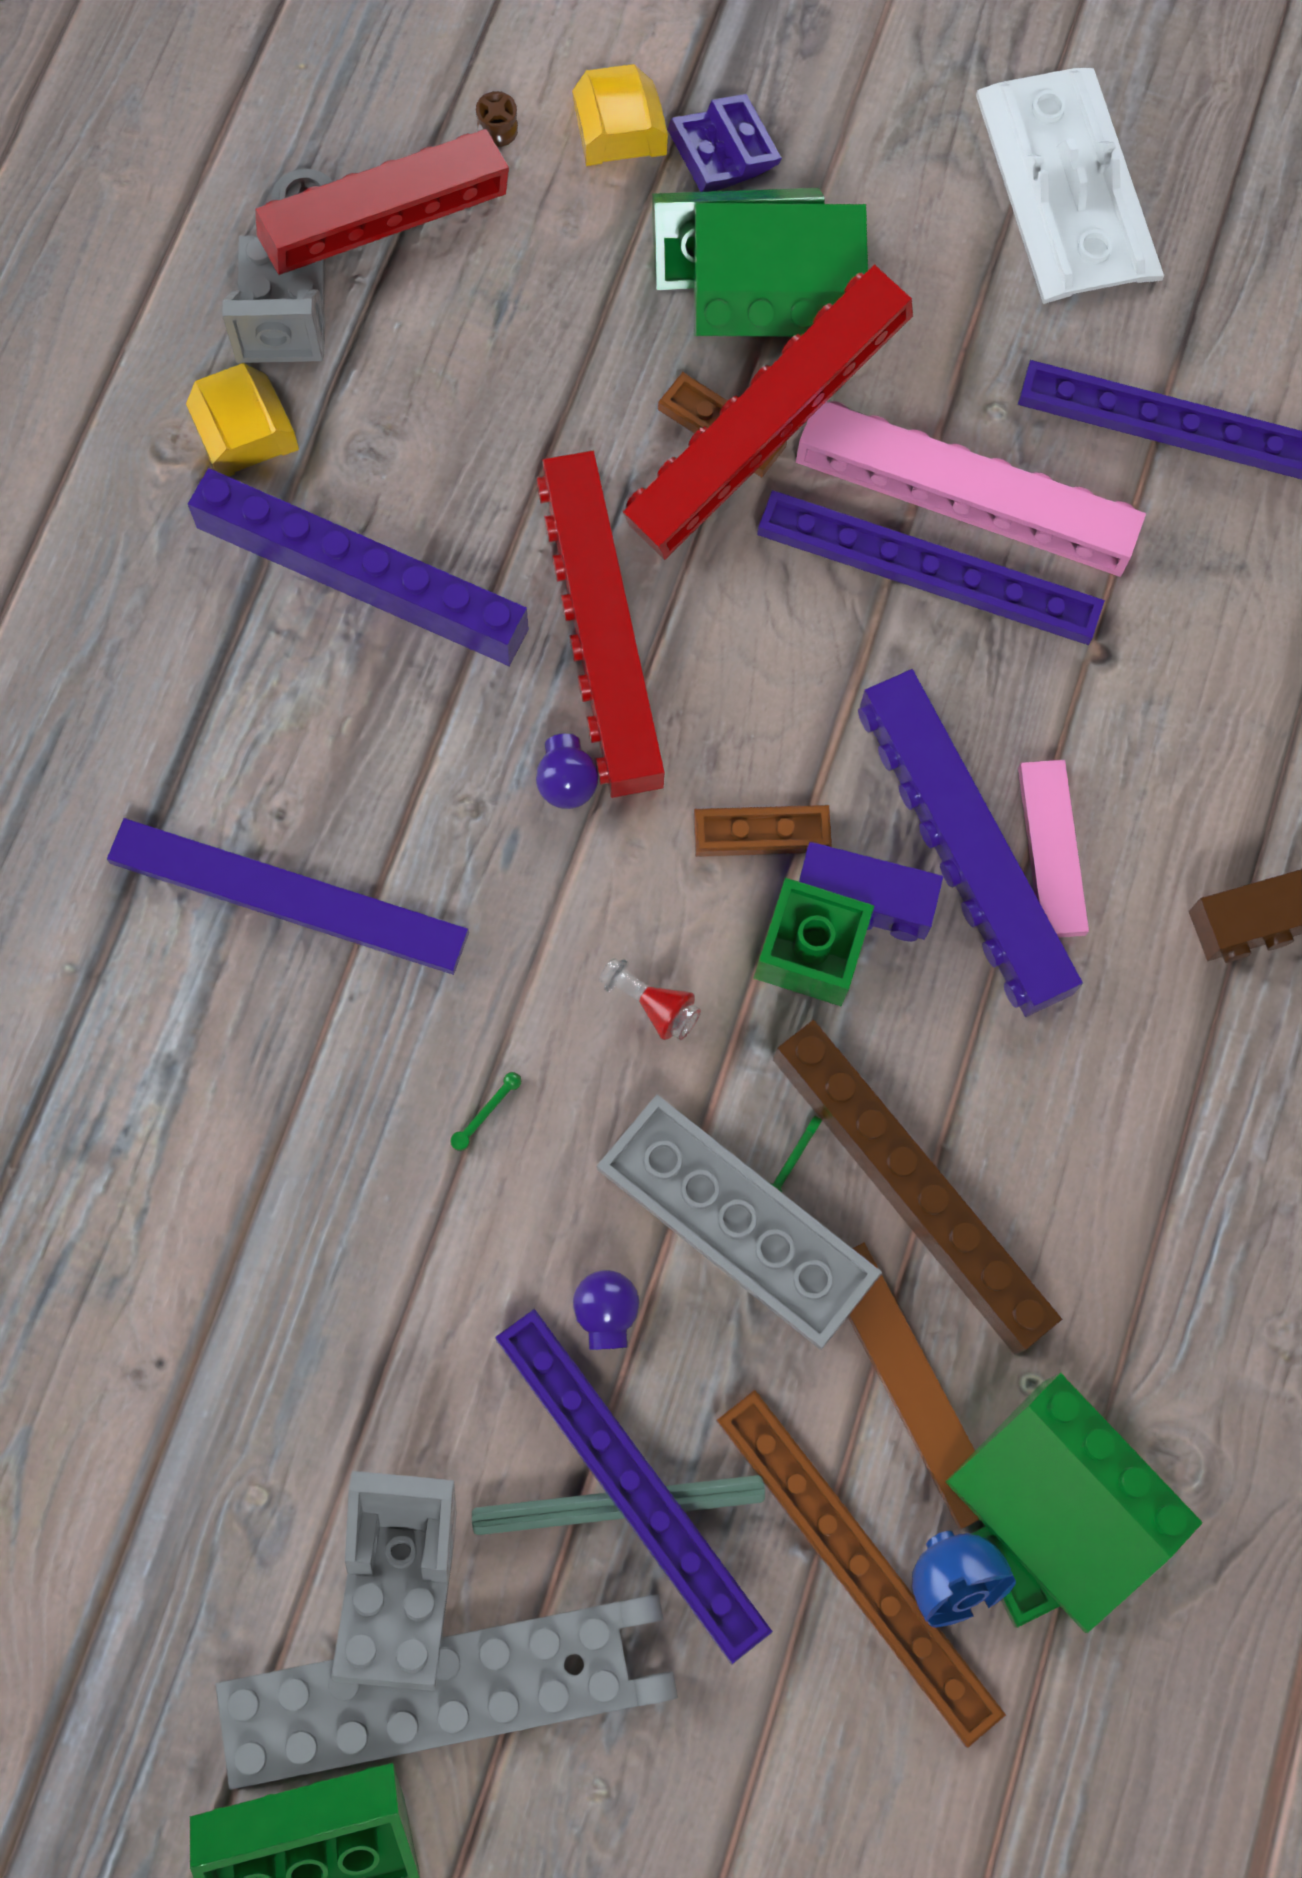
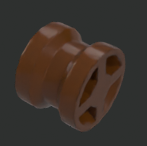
[476,91,518,147]

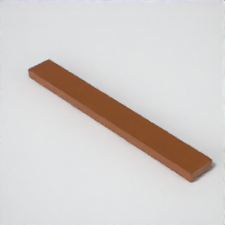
[716,1390,1006,1748]

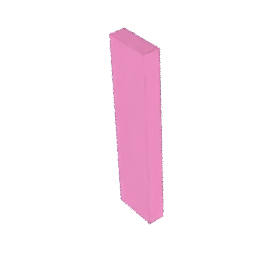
[1018,760,1089,938]

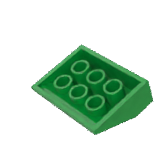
[694,203,868,337]
[945,1373,1203,1633]

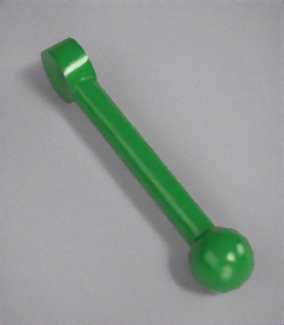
[450,1072,522,1151]
[770,1115,822,1193]

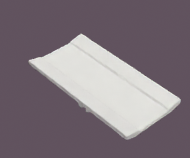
[976,68,1164,304]

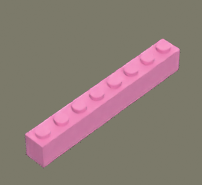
[796,401,1146,577]

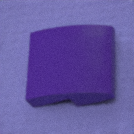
[667,94,782,192]

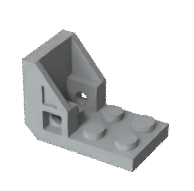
[222,236,325,363]
[332,1471,457,1691]

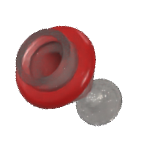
[599,958,701,1040]

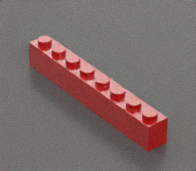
[623,264,913,560]
[536,450,665,798]

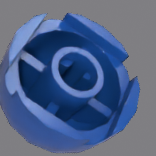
[912,1531,1016,1628]

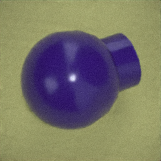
[536,733,598,809]
[573,1270,640,1350]

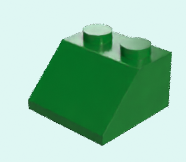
[753,877,874,1007]

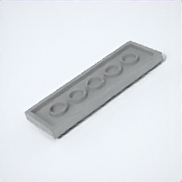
[596,1095,882,1350]

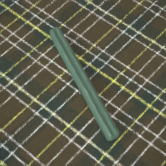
[471,1475,765,1535]

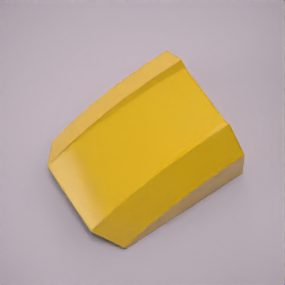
[572,64,668,166]
[186,363,299,477]

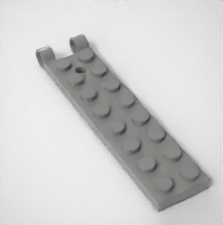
[215,1594,678,1790]

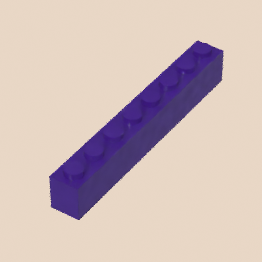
[188,468,529,667]
[858,669,1083,1017]

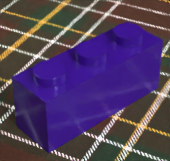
[799,841,943,942]

